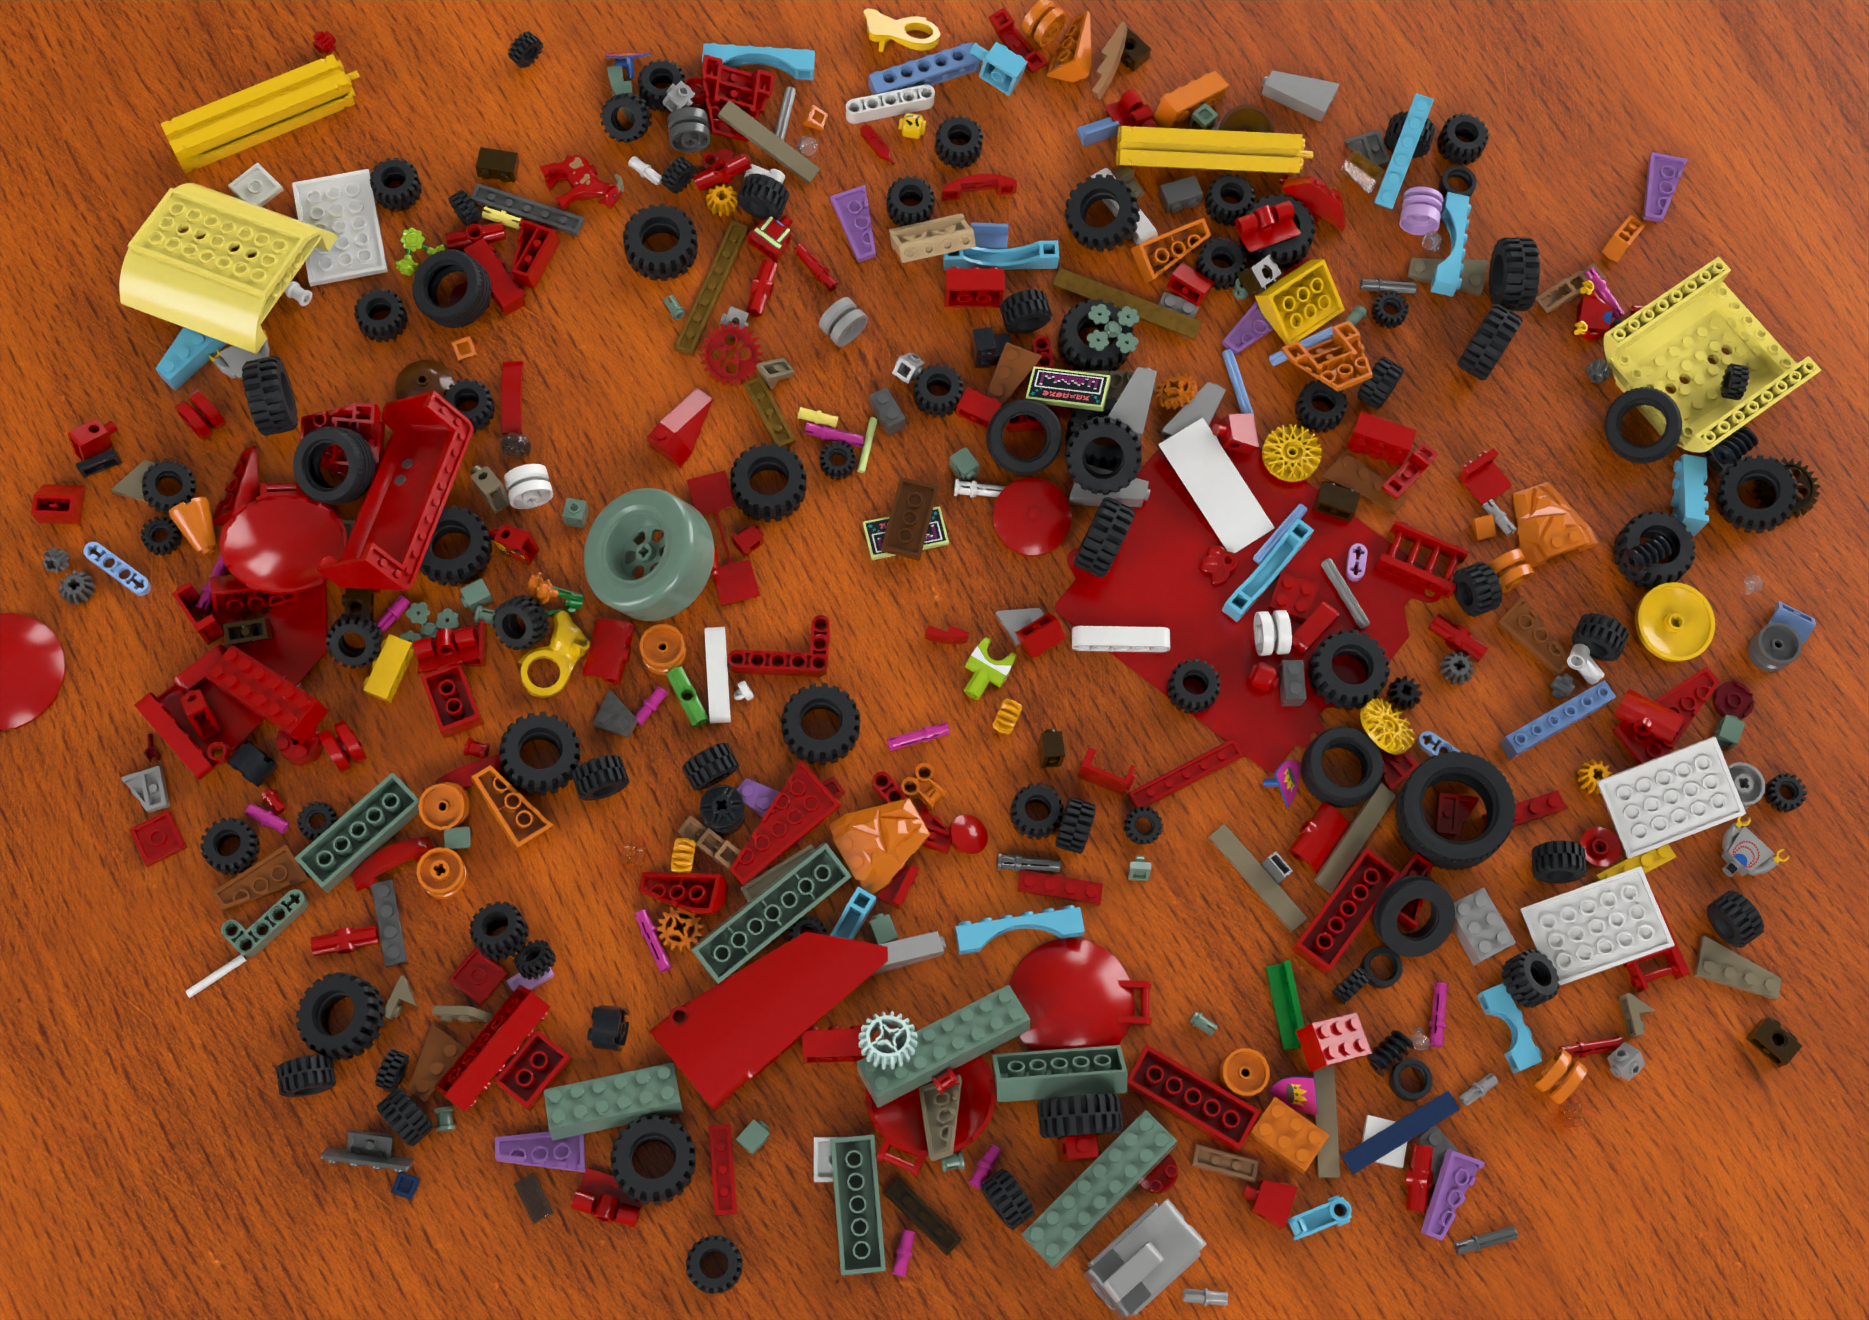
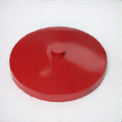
[992,477,1072,557]

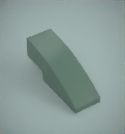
[607,65,635,124]

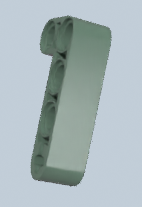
[221,889,309,958]

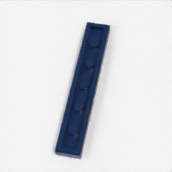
[1341,1090,1460,1175]

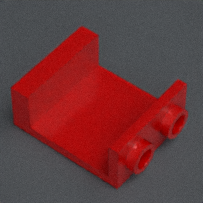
[172,582,224,645]
[1077,747,1136,795]

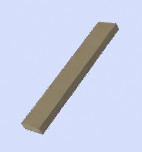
[718,100,820,185]
[1313,783,1396,893]
[1208,824,1308,933]
[1312,1066,1340,1178]

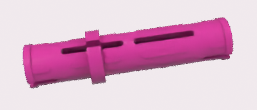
[1583,267,1626,319]
[804,422,864,448]
[195,554,227,613]
[887,722,950,751]
[634,909,672,973]
[1429,982,1448,1048]

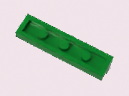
[1265,960,1304,1051]

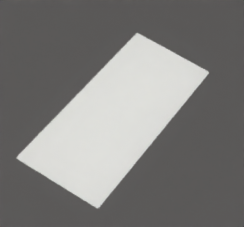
[1158,418,1275,553]

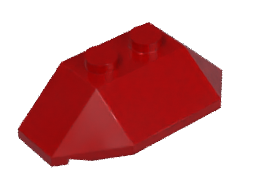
[1281,176,1346,231]

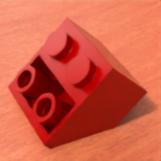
[31,484,85,524]

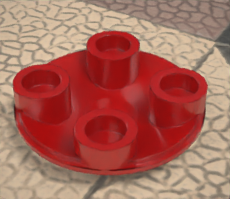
[949,814,988,854]
[1139,1154,1178,1194]

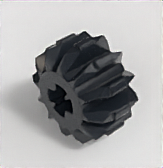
[1387,675,1422,711]

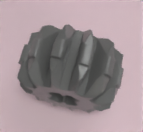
[57,570,96,606]
[1440,651,1475,685]

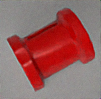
[464,737,490,759]
[931,1067,960,1095]

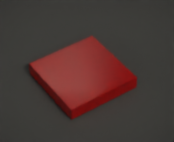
[129,810,187,867]
[448,946,509,1007]

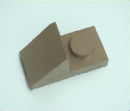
[1111,166,1144,199]
[756,358,795,390]
[382,975,418,1021]
[1619,993,1655,1039]

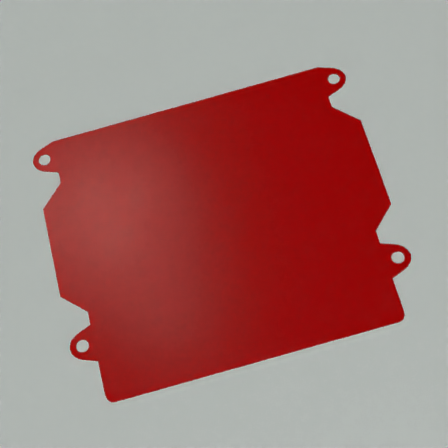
[1055,415,1441,773]

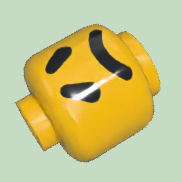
[898,113,926,139]

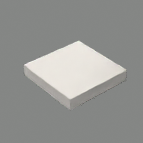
[228,162,283,207]
[1362,1115,1407,1168]
[814,1137,842,1182]

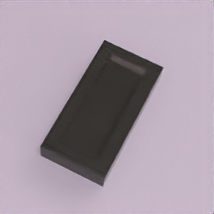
[514,1173,554,1224]

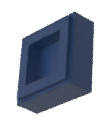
[391,1172,421,1201]

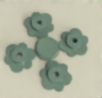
[1087,304,1140,353]
[399,602,459,643]

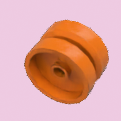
[1021,0,1067,47]
[1488,549,1535,594]
[639,624,686,675]
[418,782,471,830]
[416,847,468,899]
[1218,1048,1270,1099]
[1533,1048,1588,1105]

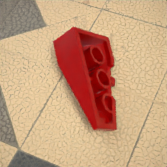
[647,388,713,468]
[213,445,259,526]
[638,872,729,914]

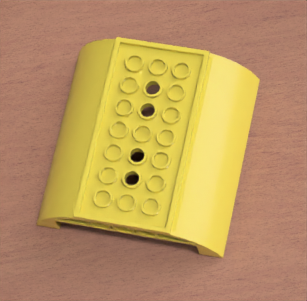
[119,183,338,354]
[1604,256,1821,453]

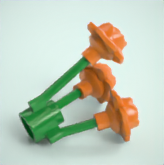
[522,572,583,624]

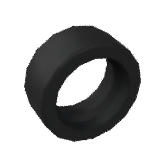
[1439,165,1477,199]
[1360,947,1403,989]
[1389,1058,1433,1101]

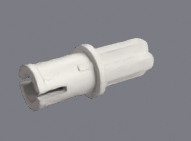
[628,156,662,185]

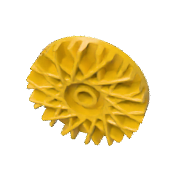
[1262,424,1322,482]
[1360,698,1415,755]

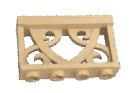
[889,213,976,263]

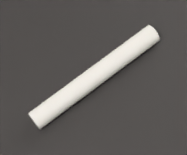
[185,954,247,998]

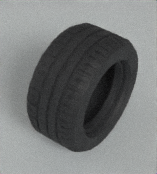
[412,249,492,328]
[1604,387,1682,464]
[986,399,1063,475]
[293,427,375,504]
[1301,726,1384,808]

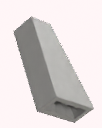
[1261,70,1340,122]
[1108,367,1157,442]
[1160,382,1226,441]
[1069,464,1151,507]
[871,931,946,976]

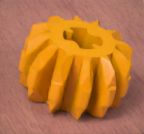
[706,183,738,217]
[993,698,1022,735]
[1577,759,1613,795]
[671,838,696,873]

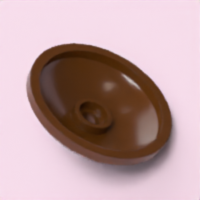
[1219,104,1274,133]
[395,360,455,400]

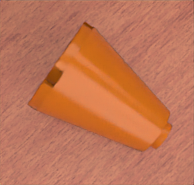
[169,497,217,556]

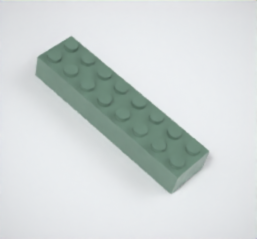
[689,843,852,984]
[857,985,1030,1108]
[1022,1110,1177,1270]

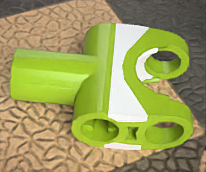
[964,637,1017,700]

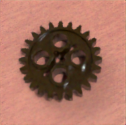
[1753,457,1820,520]

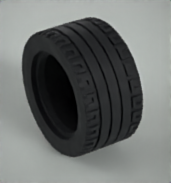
[1395,751,1516,871]

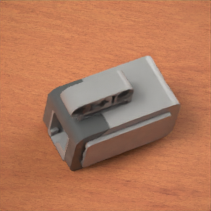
[1082,1198,1207,1320]

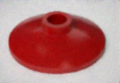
[1579,827,1621,867]

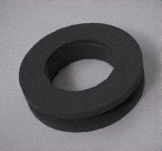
[1373,875,1455,957]

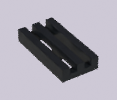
[76,449,123,478]

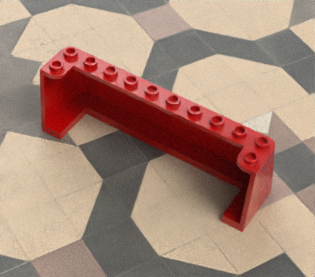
[316,391,473,591]

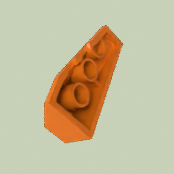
[1046,11,1092,82]

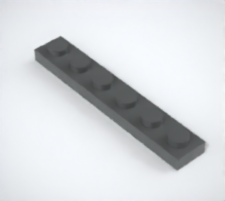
[470,183,585,237]

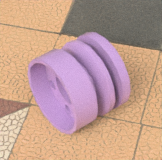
[1399,187,1443,235]

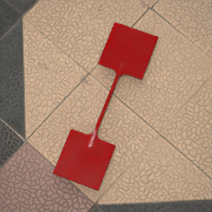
[687,470,760,606]

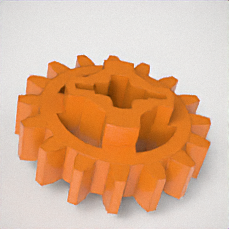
[1155,373,1198,410]
[657,907,704,952]

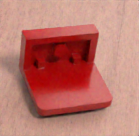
[1458,448,1512,506]

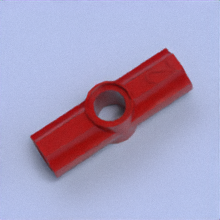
[693,153,752,191]
[445,222,506,250]
[746,259,778,318]
[1428,614,1488,663]
[310,925,379,956]
[1406,1144,1433,1213]

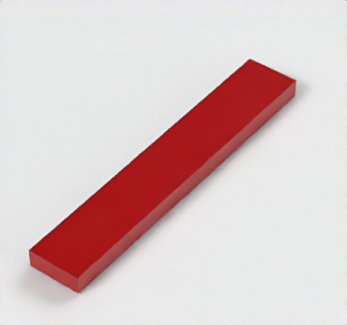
[1127,738,1244,809]

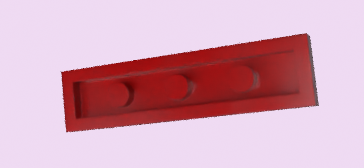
[1482,790,1566,827]
[1017,870,1103,906]
[708,1124,737,1216]

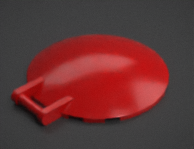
[220,481,348,594]
[0,613,66,732]
[1009,938,1152,1051]
[865,1056,996,1177]

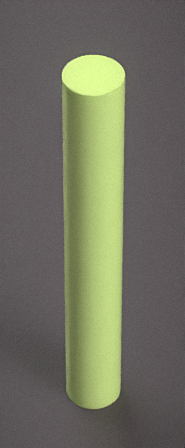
[857,417,877,473]

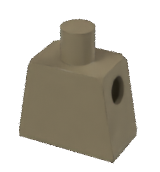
[470,466,510,514]

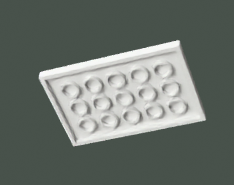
[292,169,388,286]
[1596,736,1746,859]
[1520,866,1675,986]

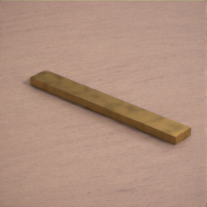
[674,220,749,357]
[1053,268,1202,341]

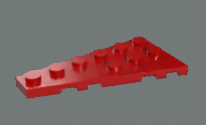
[1612,666,1719,765]
[729,760,841,887]

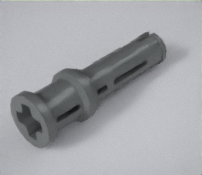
[996,852,1061,872]

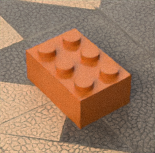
[1249,1097,1330,1174]

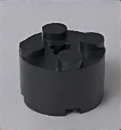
[227,739,279,787]
[587,1005,629,1052]

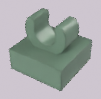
[1128,855,1151,881]

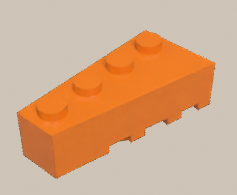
[1154,71,1229,128]
[1131,218,1211,284]
[471,765,554,850]

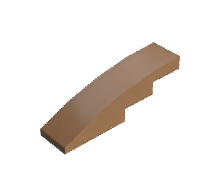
[1092,21,1128,100]
[1535,263,1606,314]
[677,815,741,872]

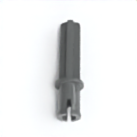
[1360,278,1417,294]
[1453,1226,1518,1256]

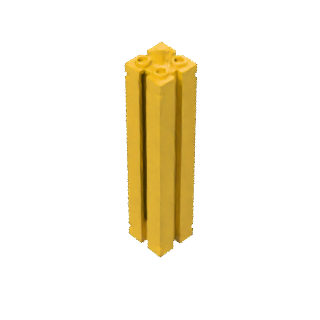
[160,54,360,174]
[1116,126,1313,174]

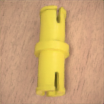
[482,206,522,230]
[797,407,839,429]

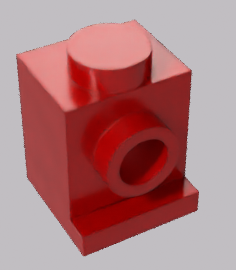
[731,525,764,558]

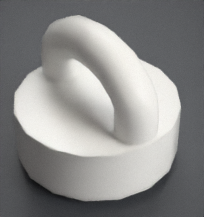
[734,681,754,701]

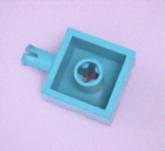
[970,42,1028,96]

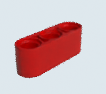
[1292,601,1340,654]
[872,771,917,810]

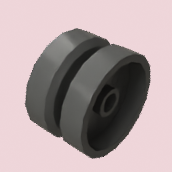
[667,107,711,153]
[1747,622,1802,672]

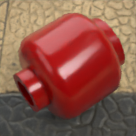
[1248,662,1280,692]

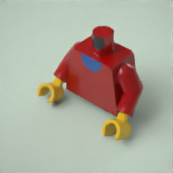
[1573,280,1621,342]

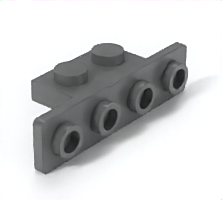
[321,1129,414,1172]

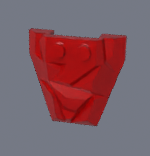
[701,54,775,142]
[300,402,385,478]

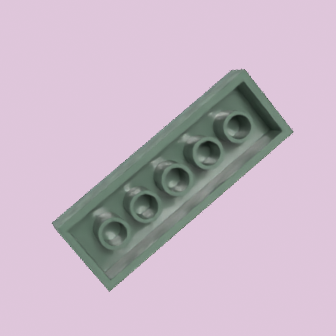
[294,772,419,894]
[992,1045,1127,1102]
[544,1062,683,1140]
[830,1135,886,1276]

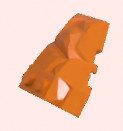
[1282,320,1372,392]
[1512,482,1598,568]
[829,798,931,895]

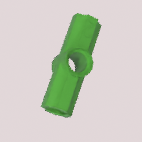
[666,666,709,728]

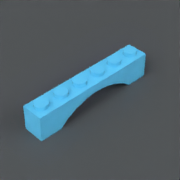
[702,43,815,80]
[1373,93,1434,210]
[1430,192,1471,297]
[943,240,1059,271]
[1222,518,1314,623]
[830,886,876,940]
[955,905,1085,955]

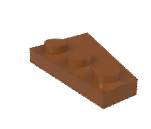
[986,342,1043,404]

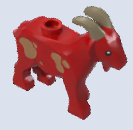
[539,155,624,210]

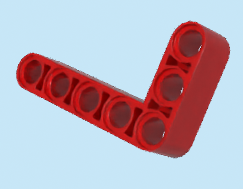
[1005,335,1061,433]
[728,615,830,677]

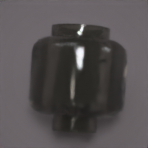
[500,432,531,460]

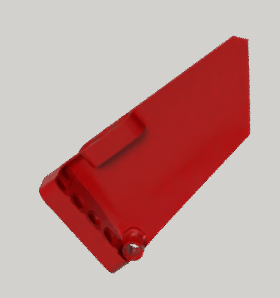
[134,581,327,781]
[649,932,888,1112]

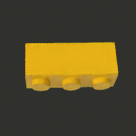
[363,634,414,703]

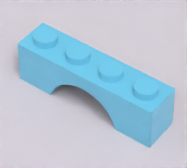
[1476,983,1542,1074]

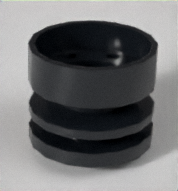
[700,785,745,836]

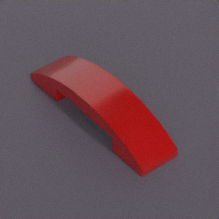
[989,8,1048,74]
[941,174,1017,201]
[501,361,523,435]
[1381,443,1438,500]
[435,754,505,789]
[350,836,434,891]

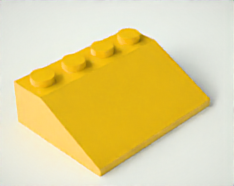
[1255,259,1345,345]

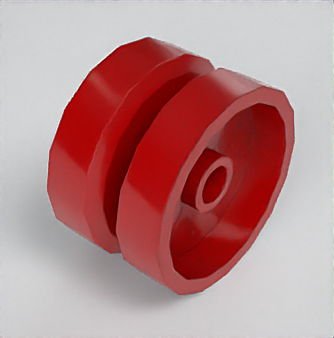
[174,389,226,441]
[318,719,367,774]

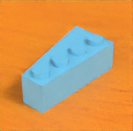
[155,327,227,391]
[1671,454,1709,536]

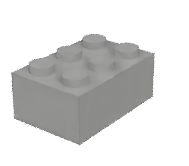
[1452,888,1516,966]

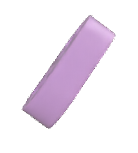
[1345,543,1367,581]

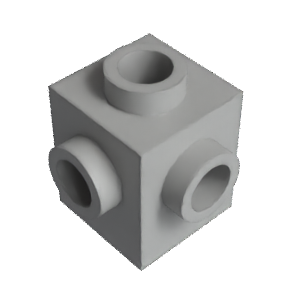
[662,81,695,112]
[719,306,749,339]
[892,352,925,384]
[1607,1042,1646,1081]

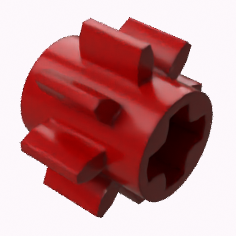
[313,31,336,54]

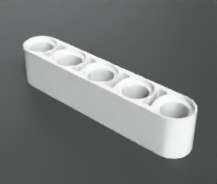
[846,85,935,124]
[1091,168,1158,245]
[1072,626,1170,652]
[704,627,731,724]

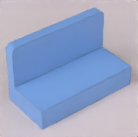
[1076,117,1120,147]
[970,223,1009,249]
[1767,601,1816,644]

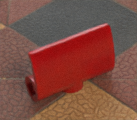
[1104,89,1159,128]
[1235,200,1301,252]
[582,618,635,685]
[412,626,479,674]
[1614,689,1685,745]
[1288,802,1350,874]
[571,1168,643,1228]

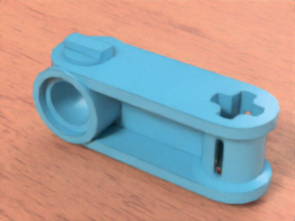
[1287,1195,1352,1241]

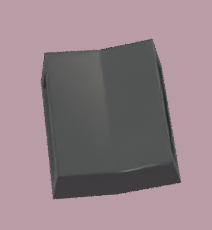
[1261,851,1293,885]

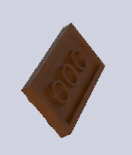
[881,477,939,561]

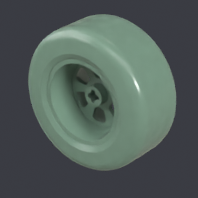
[583,488,715,621]

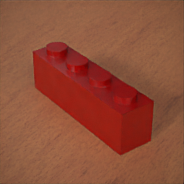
[463,238,526,316]

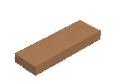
[1191,1144,1260,1183]

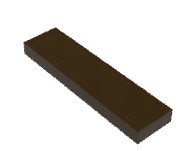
[883,1177,962,1256]

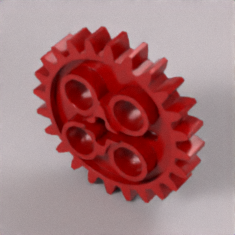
[699,322,763,386]

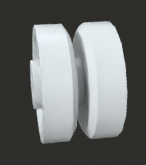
[504,464,554,509]
[1254,610,1292,656]

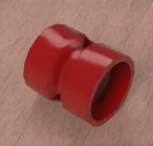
[684,77,707,111]

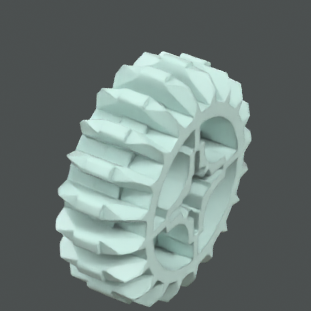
[859,1011,918,1070]

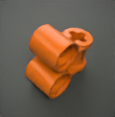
[901,763,946,809]

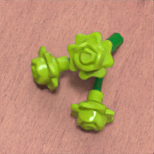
[396,227,446,276]

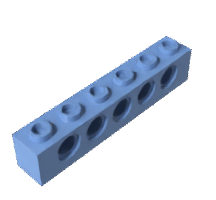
[868,42,980,95]
[1499,680,1616,760]

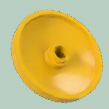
[1635,582,1715,662]

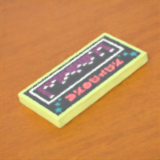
[1026,366,1111,411]
[863,506,949,561]

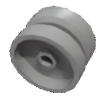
[819,297,868,347]
[1728,762,1765,810]

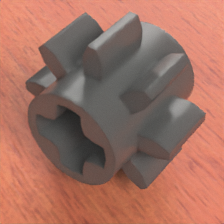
[1585,359,1612,383]
[42,547,70,574]
[1549,673,1575,699]

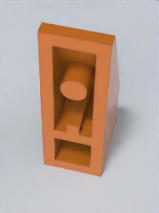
[1602,215,1646,262]

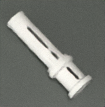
[285,281,313,306]
[954,478,1006,498]

